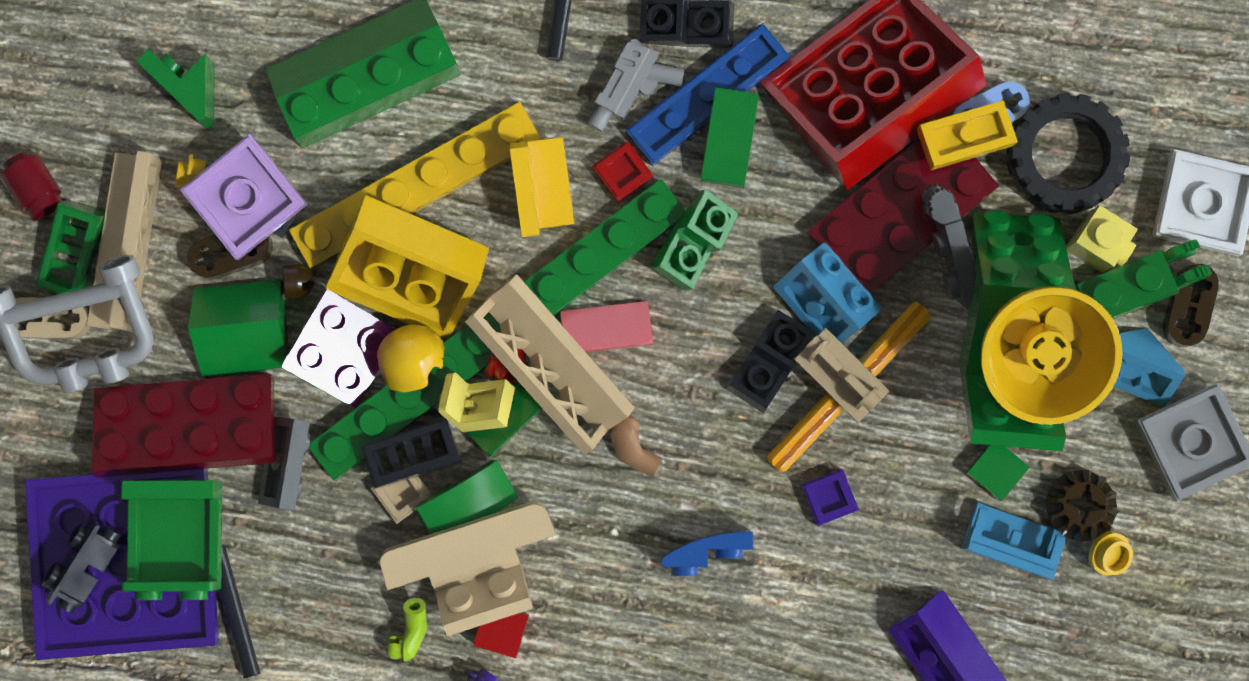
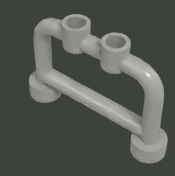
[0,255,154,393]

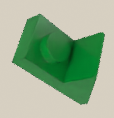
[136,48,215,130]

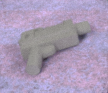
[587,38,685,132]

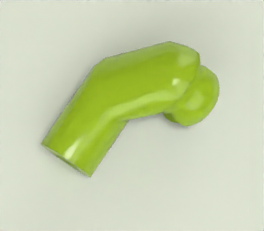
[388,598,428,662]

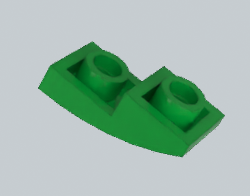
[700,87,759,188]
[651,189,739,291]
[413,460,519,534]

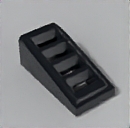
[361,418,462,489]

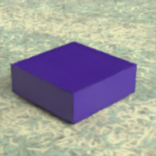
[800,468,859,526]

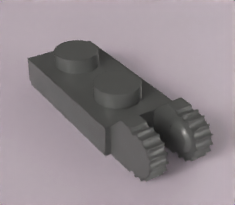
[920,183,976,310]

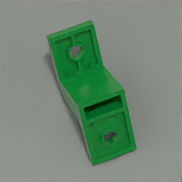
[959,210,1076,451]

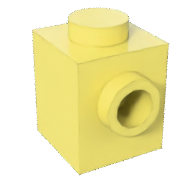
[1066,205,1138,272]

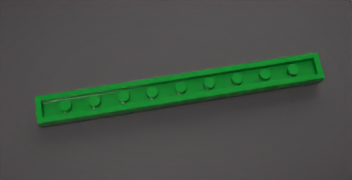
[309,179,686,481]

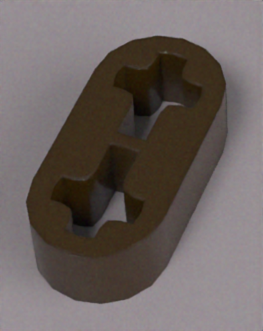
[187,235,273,280]
[1163,264,1219,347]

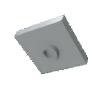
[1134,383,1249,501]

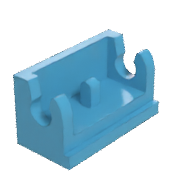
[960,502,1066,580]

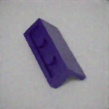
[887,590,1007,681]

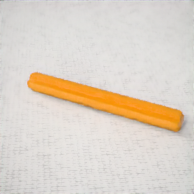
[767,302,931,473]

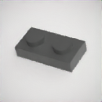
[258,416,310,510]

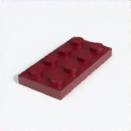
[807,139,999,294]
[92,374,275,478]

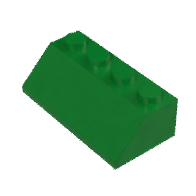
[266,0,461,148]

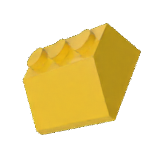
[325,195,489,340]

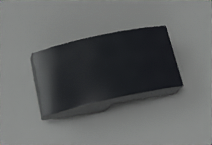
[639,0,735,48]
[727,310,815,413]

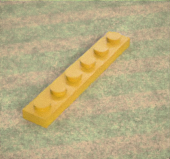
[289,102,541,270]

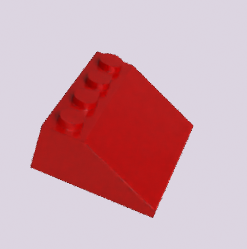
[760,0,987,190]

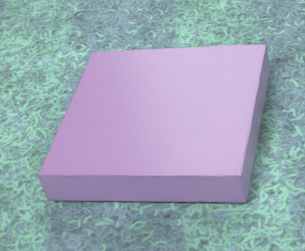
[180,134,308,260]

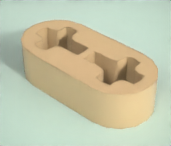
[15,297,91,340]

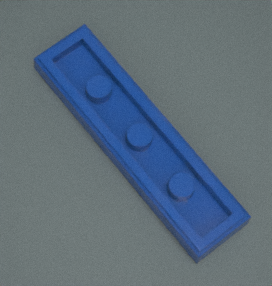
[626,23,790,166]

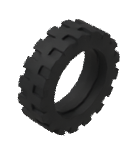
[1007,93,1130,214]

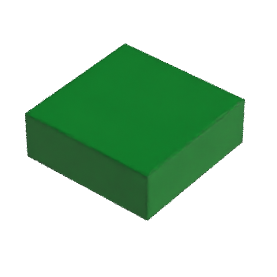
[965,445,1030,501]

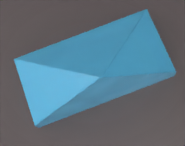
[1114,328,1185,407]

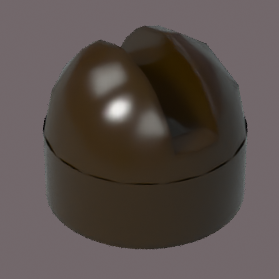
[282,263,314,300]

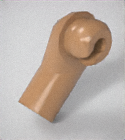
[610,415,662,478]

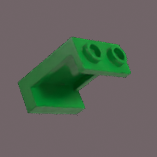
[121,480,223,600]

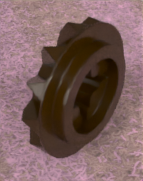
[1046,470,1119,541]

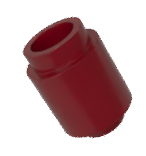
[0,152,62,221]

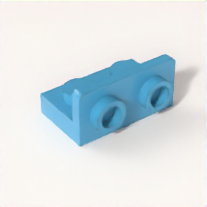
[773,243,881,343]

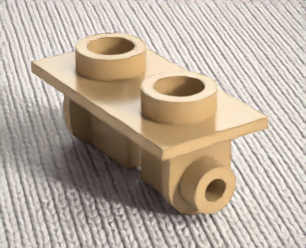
[794,328,890,423]

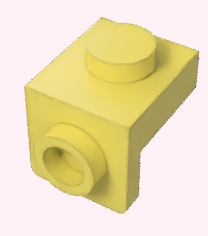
[439,373,515,432]

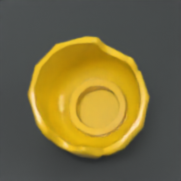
[377,324,445,393]

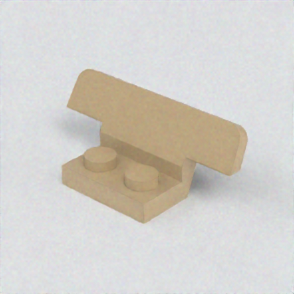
[380,501,556,636]

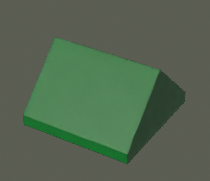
[188,280,289,377]

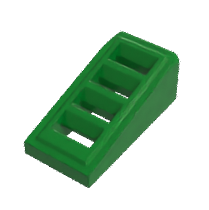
[35,200,105,294]

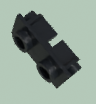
[42,515,122,613]

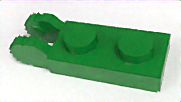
[1077,239,1212,319]

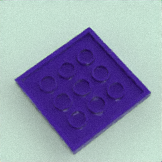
[25,469,219,660]

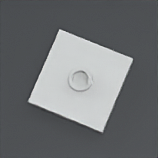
[1152,149,1249,257]

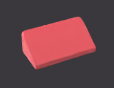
[560,301,653,353]

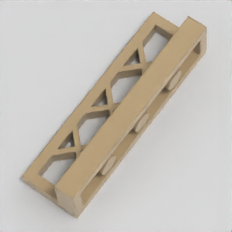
[87,151,162,334]
[465,274,635,455]

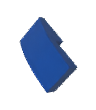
[662,531,753,576]

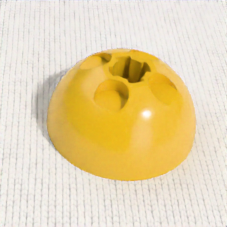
[981,287,1123,425]

